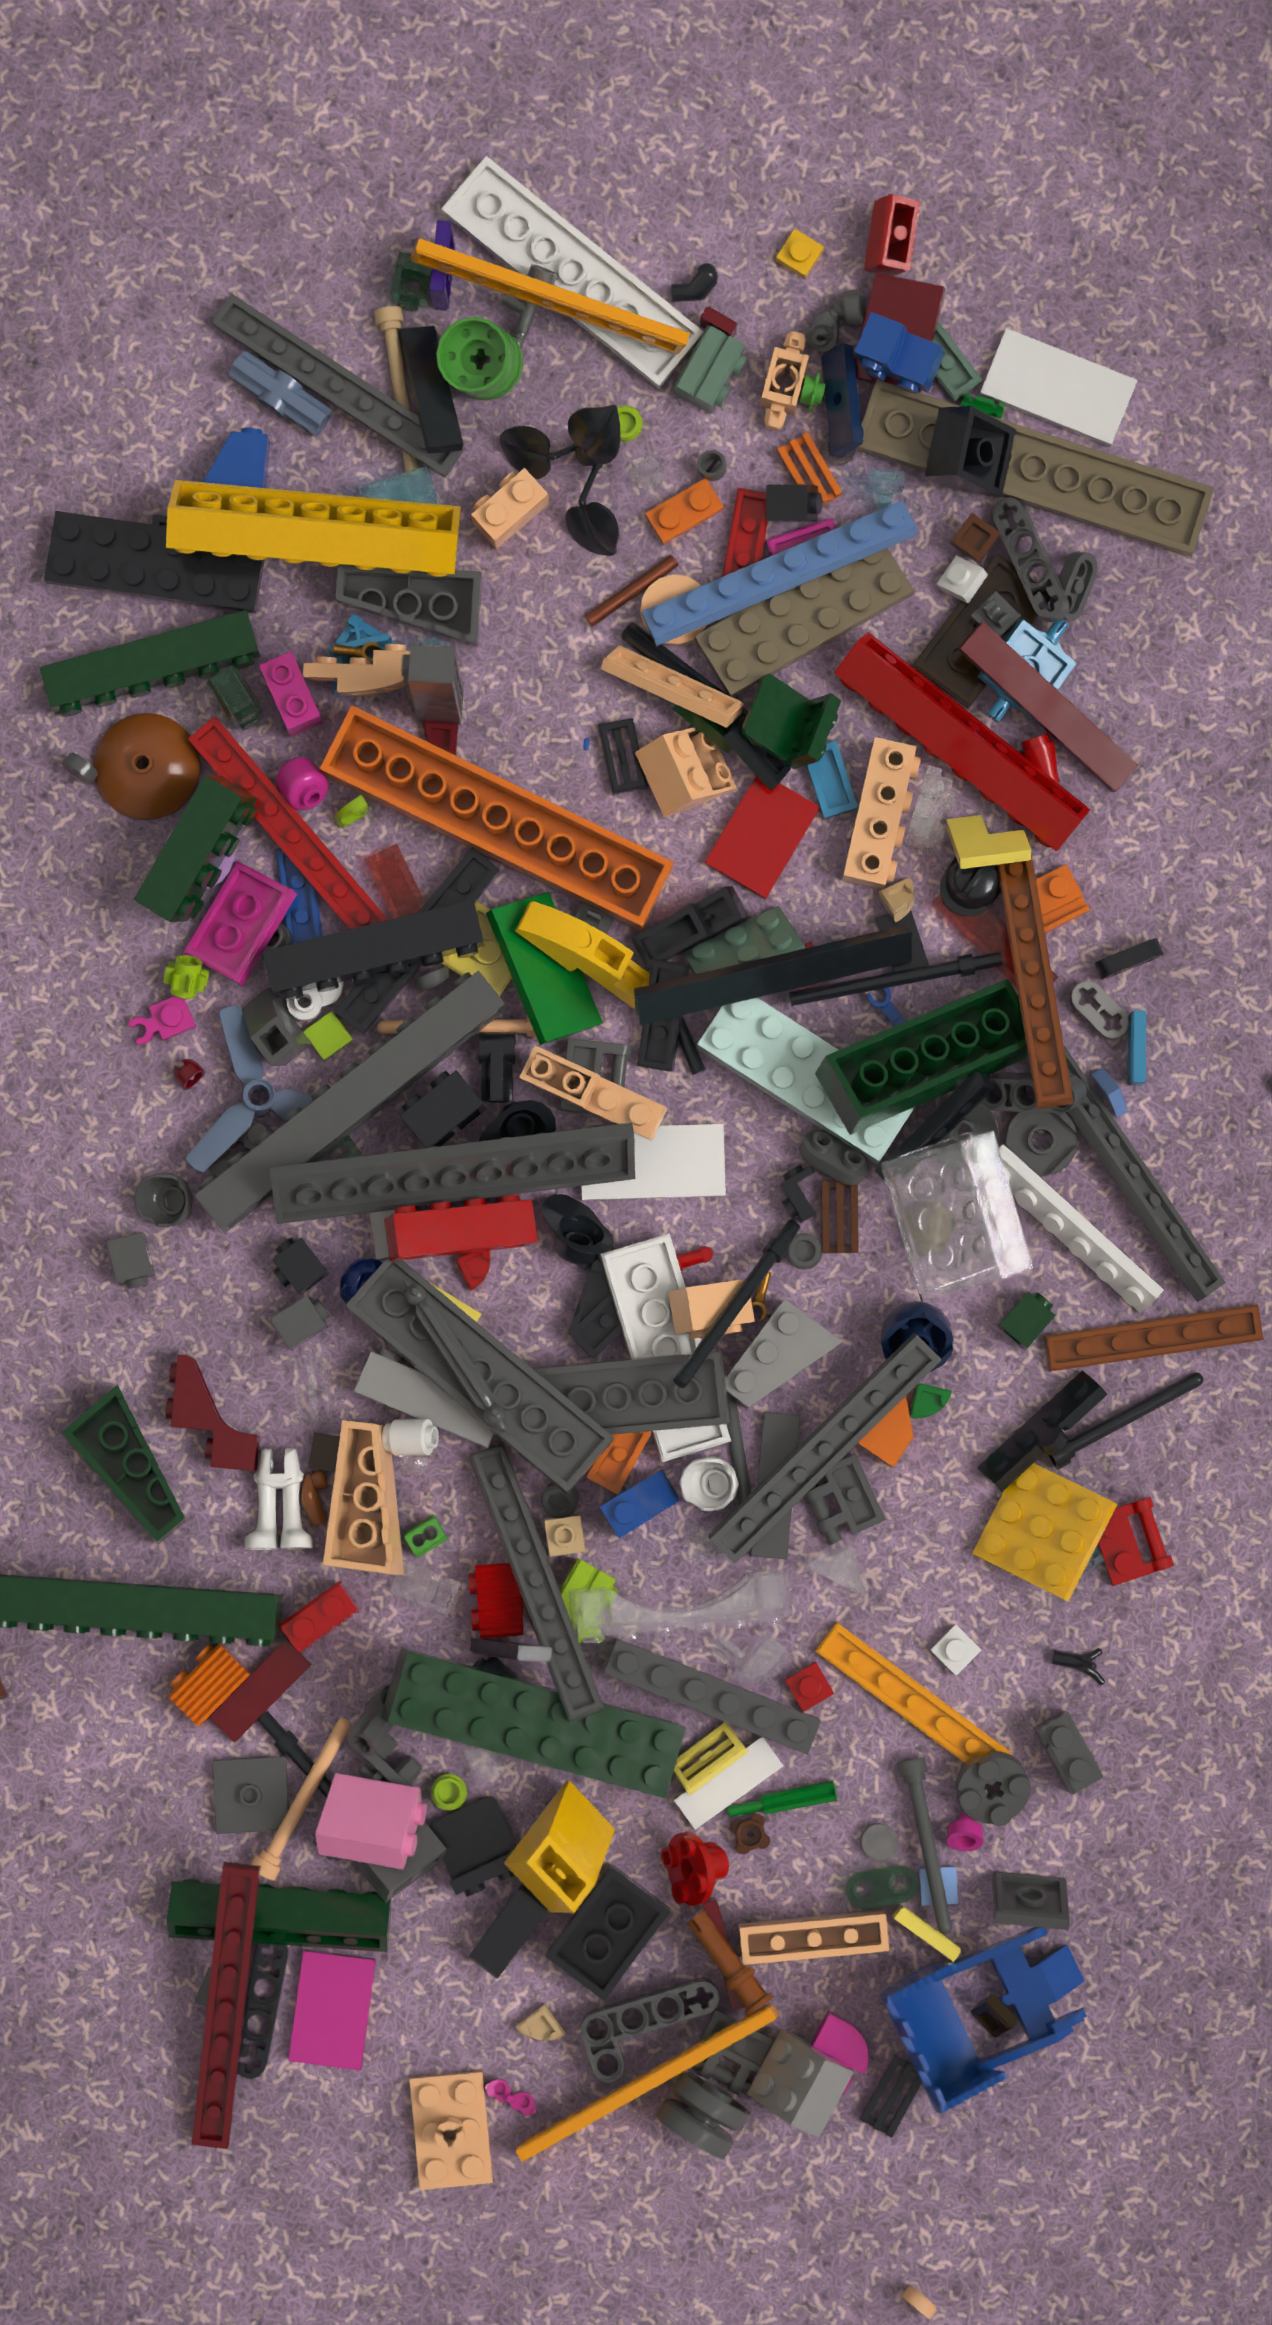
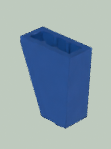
[203,427,270,488]
[600,1470,680,1538]

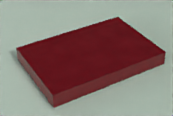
[855,273,946,393]

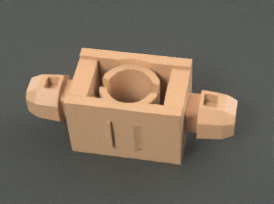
[761,331,809,431]

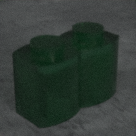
[207,665,263,731]

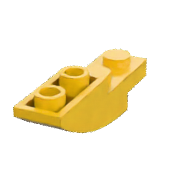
[515,901,650,1009]

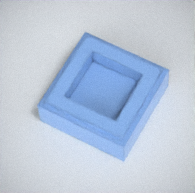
[919,1866,958,1906]

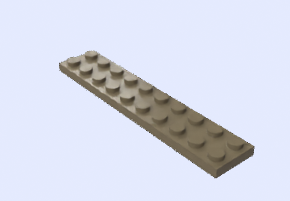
[855,379,1214,557]

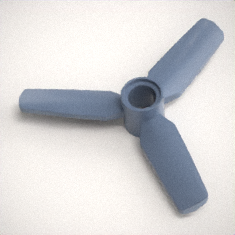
[186,1006,314,1173]

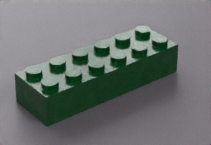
[815,979,1028,1135]

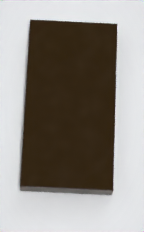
[912,553,1051,709]

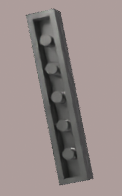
[402,644,464,725]
[604,1638,821,1755]

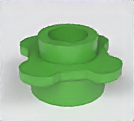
[799,372,826,412]

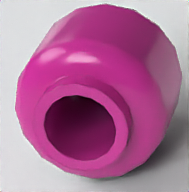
[276,757,329,811]

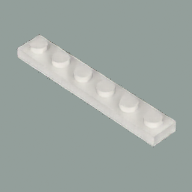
[981,1144,1164,1314]

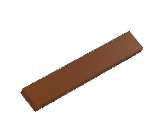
[1044,1304,1264,1372]

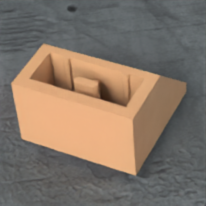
[635,727,737,817]

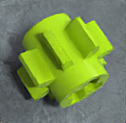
[163,955,209,999]

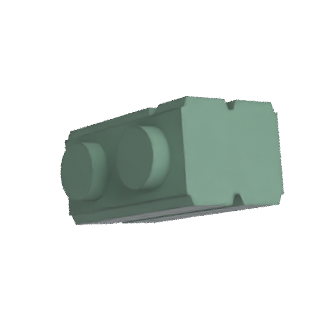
[674,326,748,414]

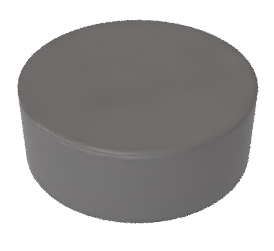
[861,1823,898,1861]

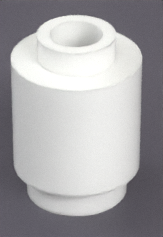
[382,1419,439,1456]

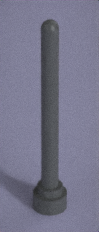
[896,1757,952,1934]

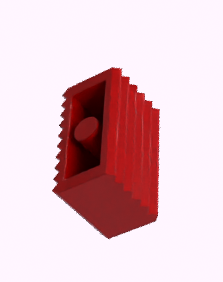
[864,194,921,276]
[469,1563,524,1638]
[279,1581,359,1652]

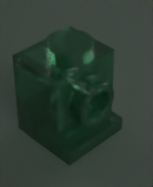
[391,252,432,311]

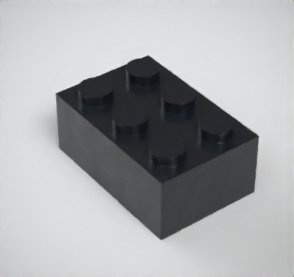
[546,1864,671,2001]

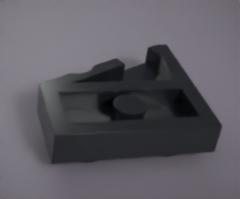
[567,1259,622,1359]

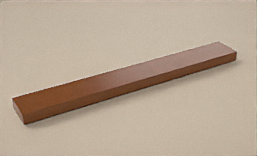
[997,834,1073,1109]

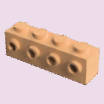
[842,737,921,889]

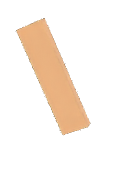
[601,646,744,728]

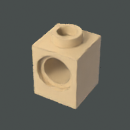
[544,1515,586,1557]

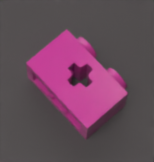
[259,651,323,737]

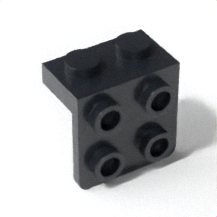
[429,1796,517,1897]

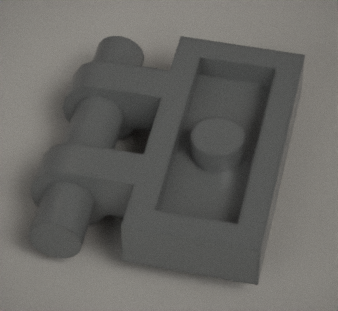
[803,1454,886,1545]
[692,2008,775,2098]

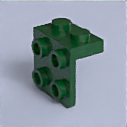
[741,674,842,769]

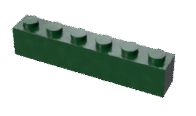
[40,610,261,717]
[167,1879,391,1952]

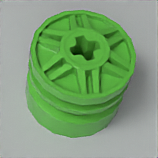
[436,317,524,401]

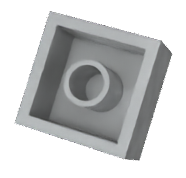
[747,2029,854,2137]

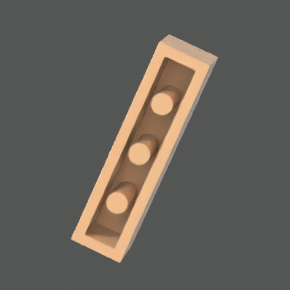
[738,1910,890,1965]

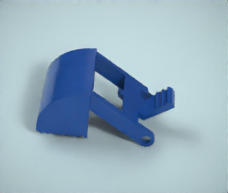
[881,1927,1087,2114]

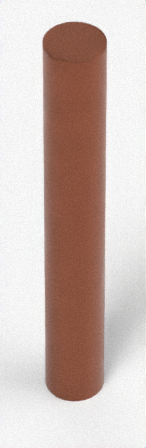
[584,554,679,627]

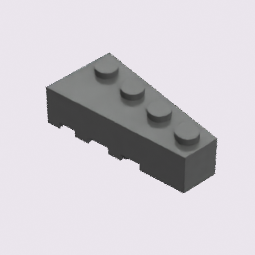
[336,564,482,646]

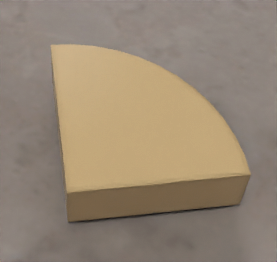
[878,877,915,923]
[515,2003,566,2041]

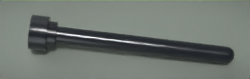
[1049,1372,1203,1470]

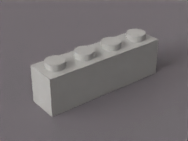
[354,1348,495,1448]

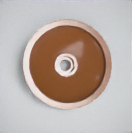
[93,713,201,820]

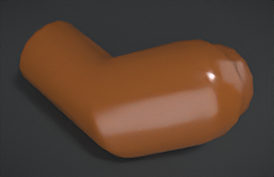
[301,1470,328,1526]

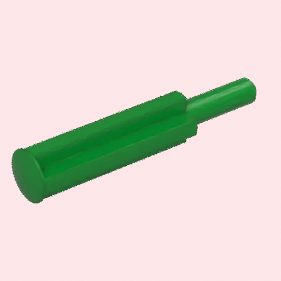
[726,1780,837,1817]

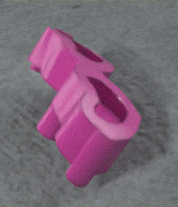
[484,2079,536,2116]

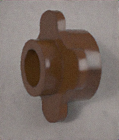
[730,1813,770,1854]

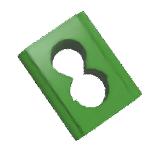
[403,1514,448,1558]

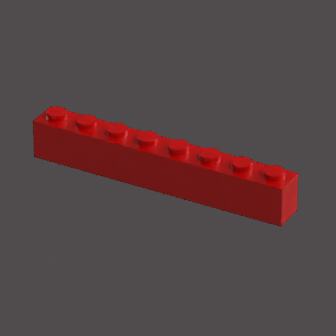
[834,632,1091,851]

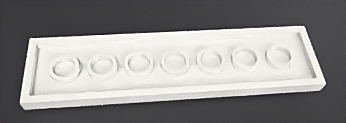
[441,156,704,389]

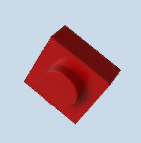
[785,1662,834,1712]

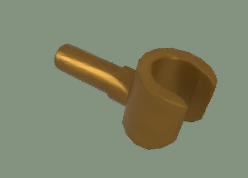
[332,642,382,664]
[751,1272,772,1322]

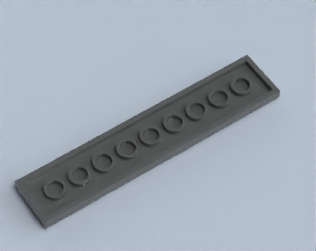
[270,1123,635,1224]

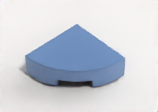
[1091,1068,1128,1118]

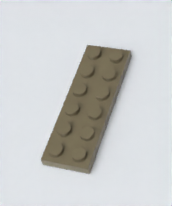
[694,548,914,698]

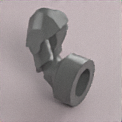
[806,289,865,352]

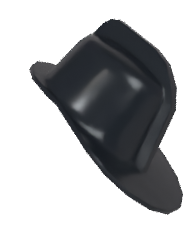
[940,857,1001,916]
[479,1100,556,1142]
[542,1194,614,1270]

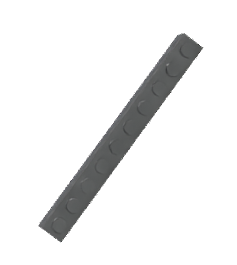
[194,970,507,1233]

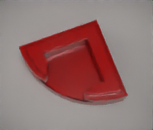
[455,1251,491,1291]

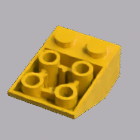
[504,1780,615,1913]

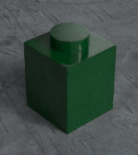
[997,1292,1056,1349]

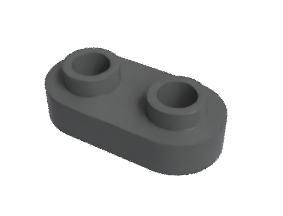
[1050,551,1098,621]
[799,1130,869,1185]

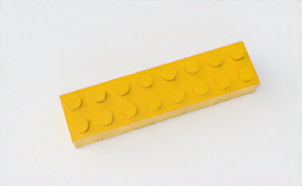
[166,480,461,577]

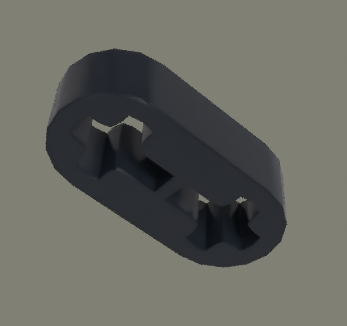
[1095,938,1164,980]

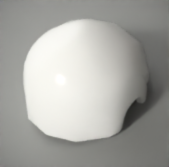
[679,1456,739,1511]

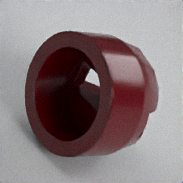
[173,1059,205,1090]

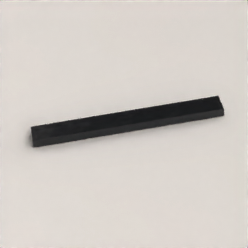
[634,925,912,1025]

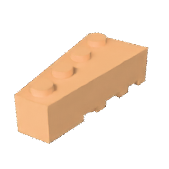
[323,1420,404,1575]

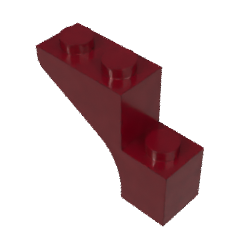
[166,1354,260,1471]

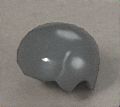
[134,1173,193,1228]

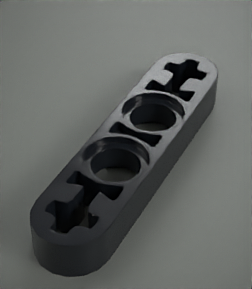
[238,1944,289,2079]

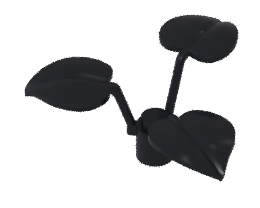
[499,405,621,556]

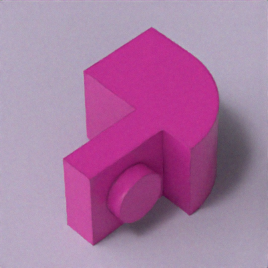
[811,2010,869,2095]

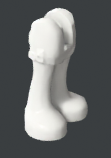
[244,1448,313,1550]

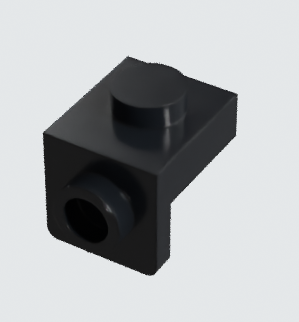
[780,1164,816,1223]

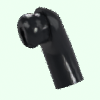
[671,263,718,302]

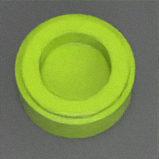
[617,405,643,442]

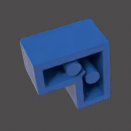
[854,312,945,394]

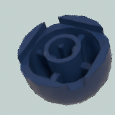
[881,1301,954,1372]

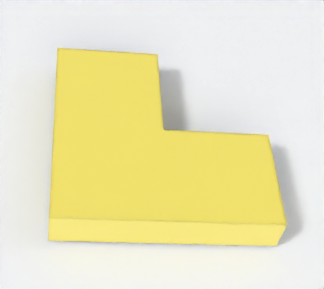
[946,815,1031,869]

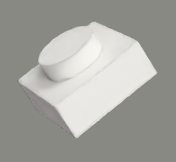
[937,555,988,603]
[930,1624,981,1676]

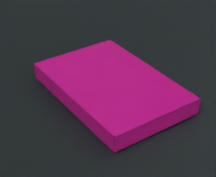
[183,861,297,986]
[288,1950,376,2071]

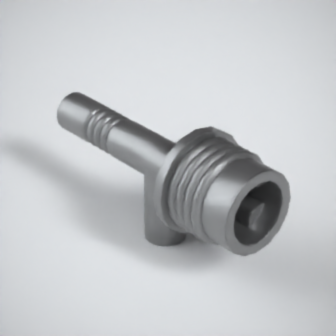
[501,264,558,350]

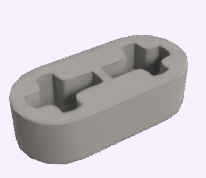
[1070,981,1129,1040]

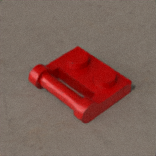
[1098,1497,1174,1586]

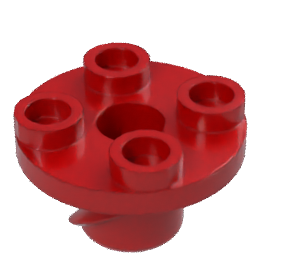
[661,1831,729,1906]

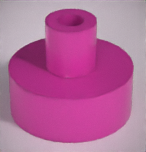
[947,1813,984,1851]

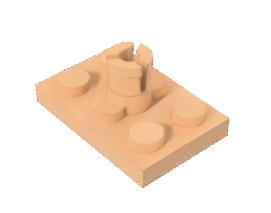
[410,2070,493,2190]

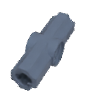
[228,350,333,437]

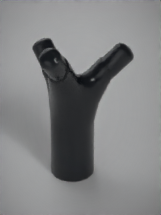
[1052,1648,1105,1685]

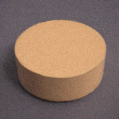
[901,2286,937,2320]

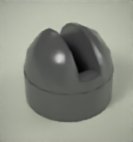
[697,450,727,482]

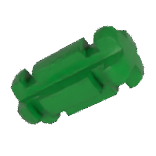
[961,393,1004,419]

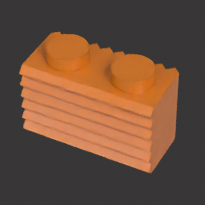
[168,1644,252,1727]

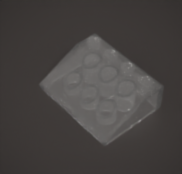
[880,1130,1033,1301]

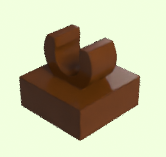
[950,513,1001,564]

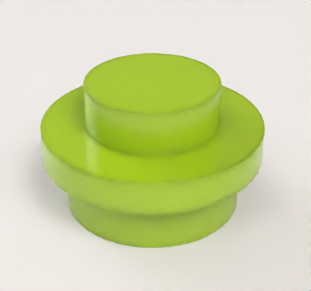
[431,1774,467,1811]

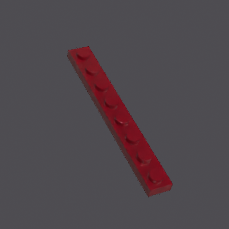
[192,1861,261,2149]

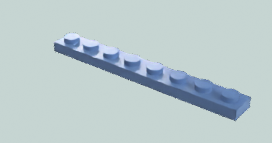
[641,500,918,646]

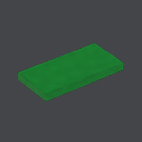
[486,892,603,1045]

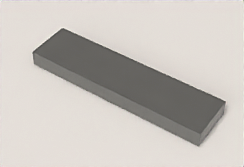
[751,1412,800,1560]

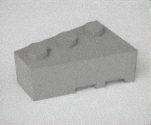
[725,1299,843,1409]

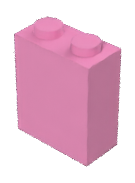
[315,1773,427,1870]

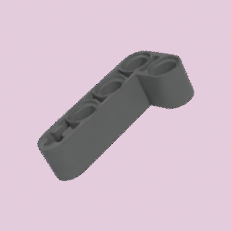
[581,1977,719,2082]

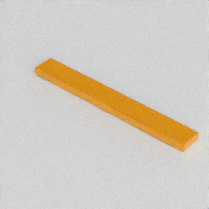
[410,238,690,354]
[516,2002,780,2162]

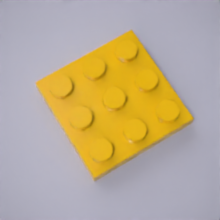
[972,1463,1117,1602]

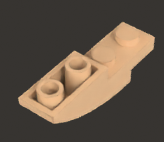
[303,644,410,696]
[519,1045,667,1141]

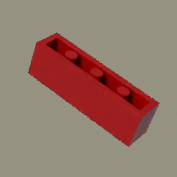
[384,1195,538,1262]

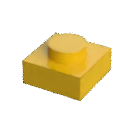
[776,229,824,279]

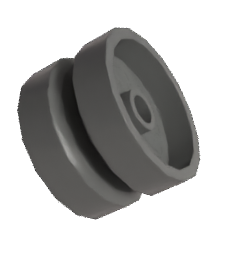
[656,2071,751,2159]

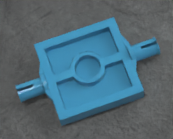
[978,619,1077,723]

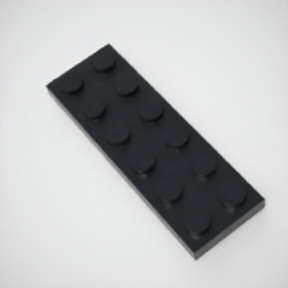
[44,511,265,614]

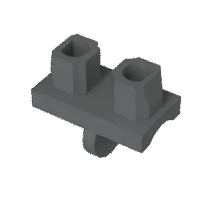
[358,1734,423,1787]

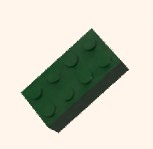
[134,775,259,922]

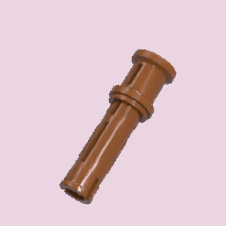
[686,1909,774,2017]

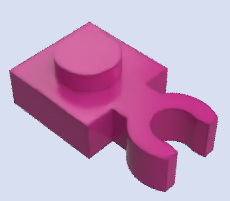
[128,996,197,1045]

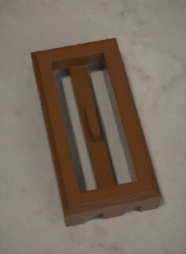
[821,1181,859,1253]

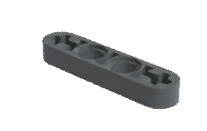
[993,497,1069,623]

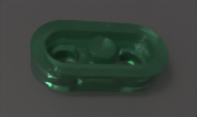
[845,1865,918,1909]

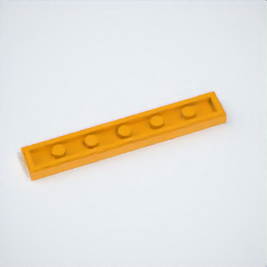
[815,1622,1012,1763]

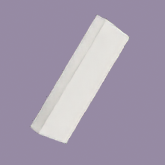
[674,1736,784,1830]

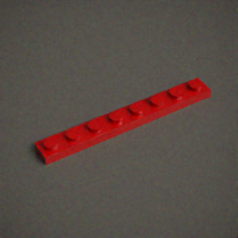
[188,716,389,930]

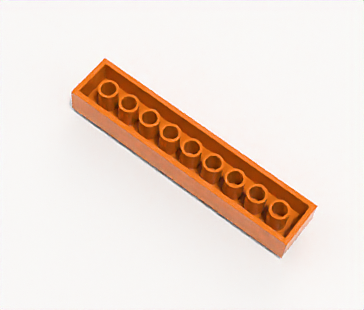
[319,705,674,932]

